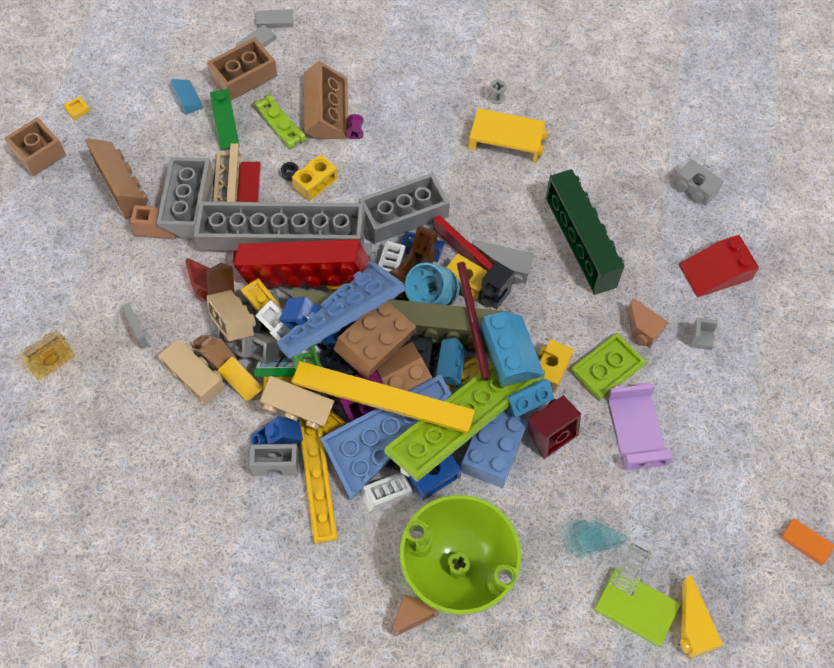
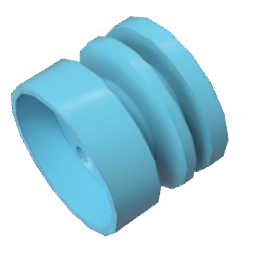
[404,262,460,305]

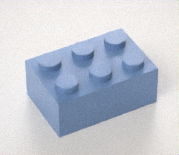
[461,411,528,488]

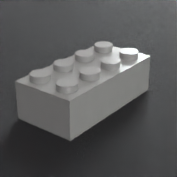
[359,172,450,243]

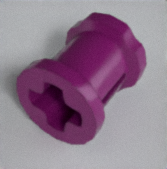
[346,114,364,139]

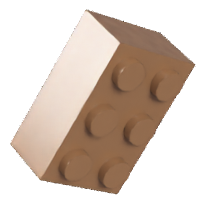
[207,37,278,100]
[334,301,416,380]

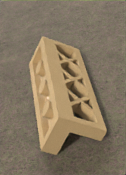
[213,143,241,202]

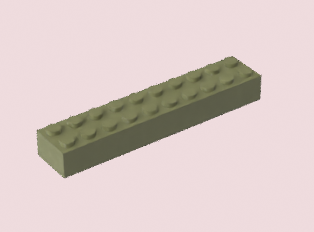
[293,289,509,353]

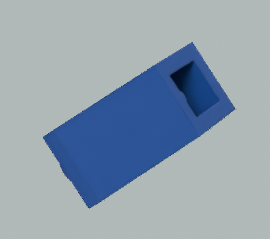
[251,416,303,453]

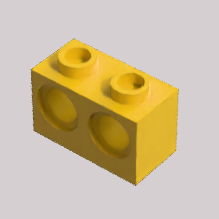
[292,154,338,201]

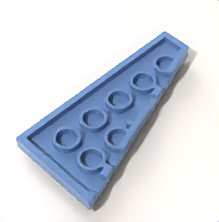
[277,260,405,359]
[320,374,452,500]

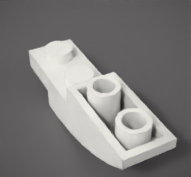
[255,300,329,367]

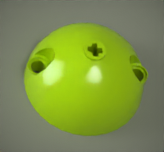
[400,495,522,616]

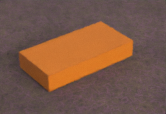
[780,518,834,566]

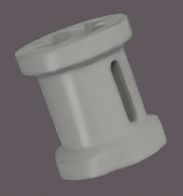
[488,79,507,104]

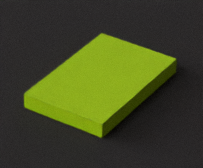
[569,332,647,401]
[594,568,681,648]

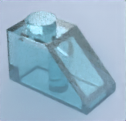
[569,520,627,560]

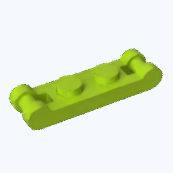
[253,94,307,150]

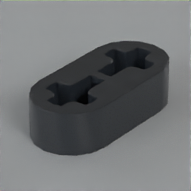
[319,348,359,376]

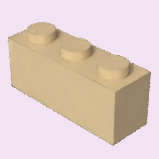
[207,290,256,342]
[158,339,224,405]
[260,376,334,430]

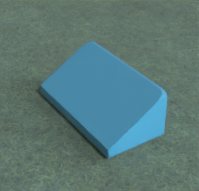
[170,79,203,114]
[436,338,466,387]

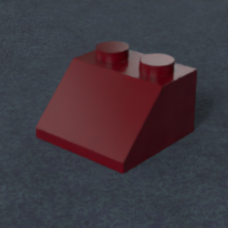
[528,395,581,459]

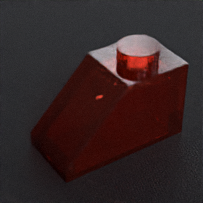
[185,258,210,302]

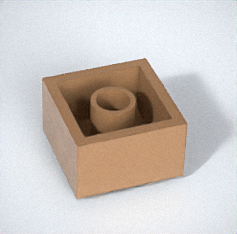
[4,117,66,176]

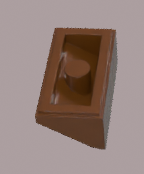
[206,263,235,295]

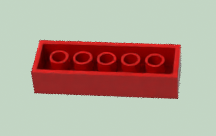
[234,239,370,288]

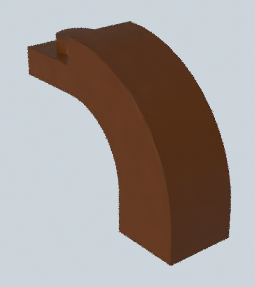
[389,226,439,298]

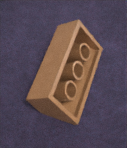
[304,61,348,140]
[85,138,149,219]

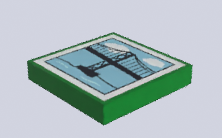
[254,355,296,377]

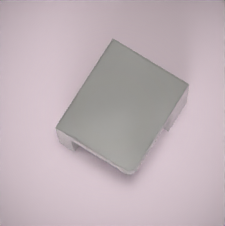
[690,317,718,350]

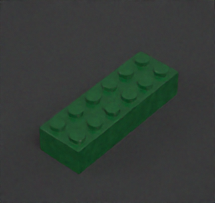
[545,169,625,295]

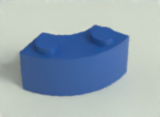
[279,297,345,344]

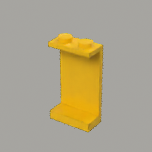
[468,108,548,163]

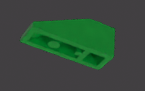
[210,89,240,151]

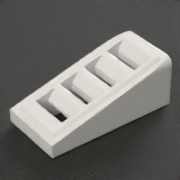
[378,241,406,272]
[360,472,413,512]

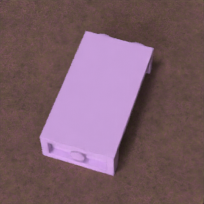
[607,383,673,471]

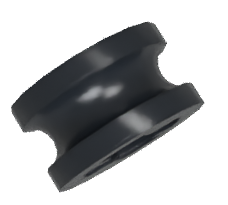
[281,162,298,181]

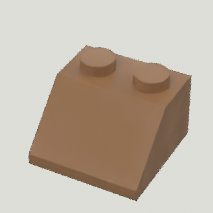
[377,342,433,391]

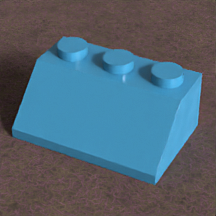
[480,311,544,387]

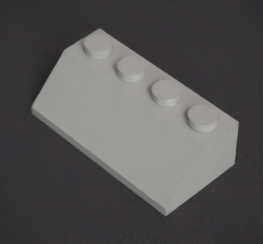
[156,157,215,238]

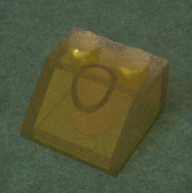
[18,330,75,381]

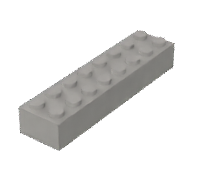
[194,202,366,250]

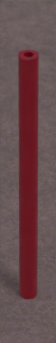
[457,262,491,381]

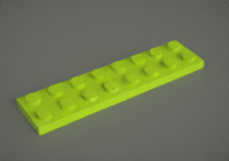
[384,363,546,482]

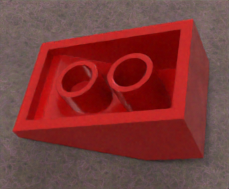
[679,234,759,298]

